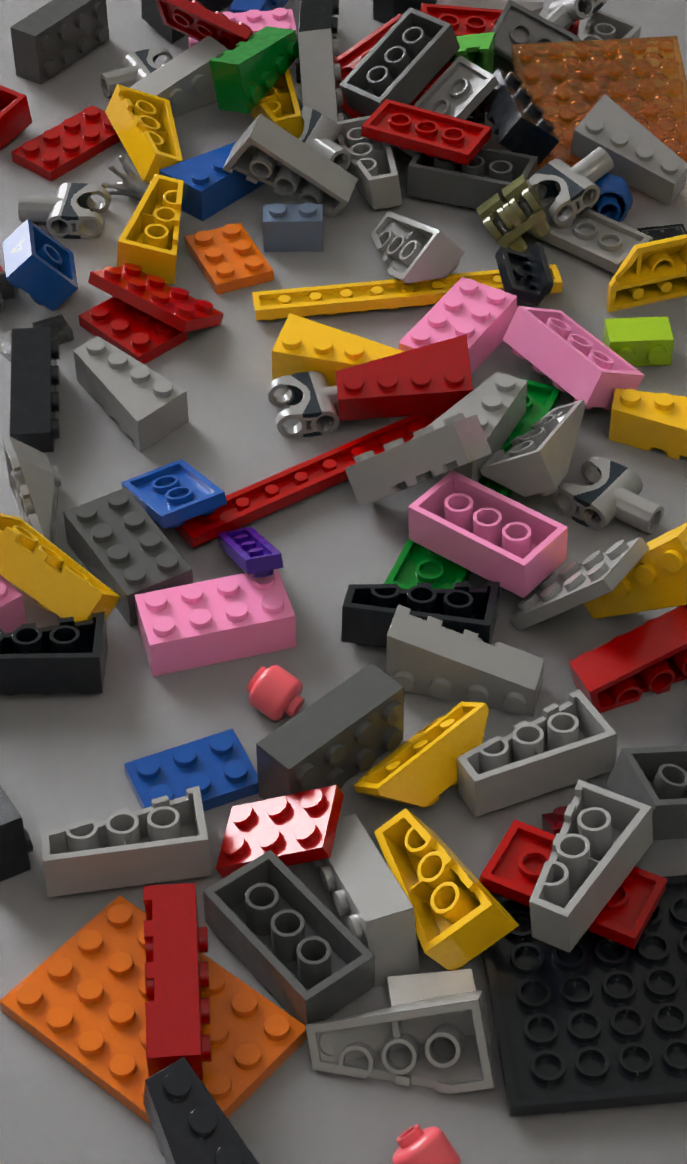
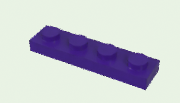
[217,527,284,578]

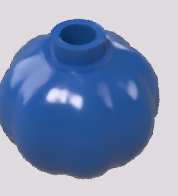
[590,173,633,222]

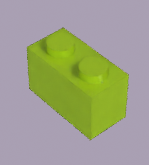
[602,316,674,367]

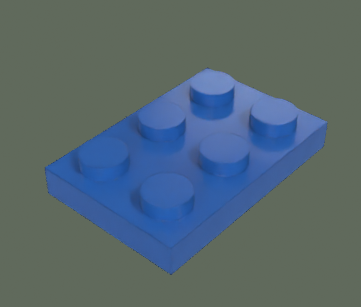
[121,459,227,529]
[124,728,259,811]

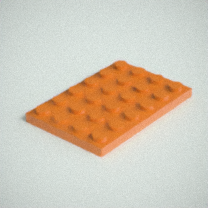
[0,895,307,1125]

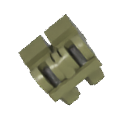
[476,174,551,252]

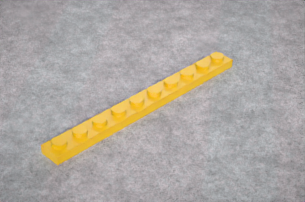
[252,264,563,321]

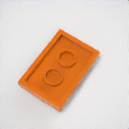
[185,223,274,295]

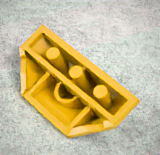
[606,234,687,312]
[353,701,489,808]

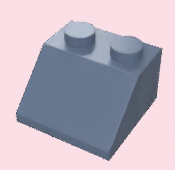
[262,202,324,252]

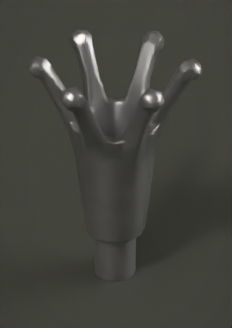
[101,156,149,200]

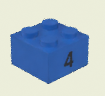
[3,219,78,311]

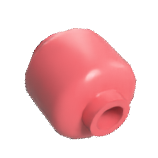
[246,665,305,721]
[392,1124,461,1164]

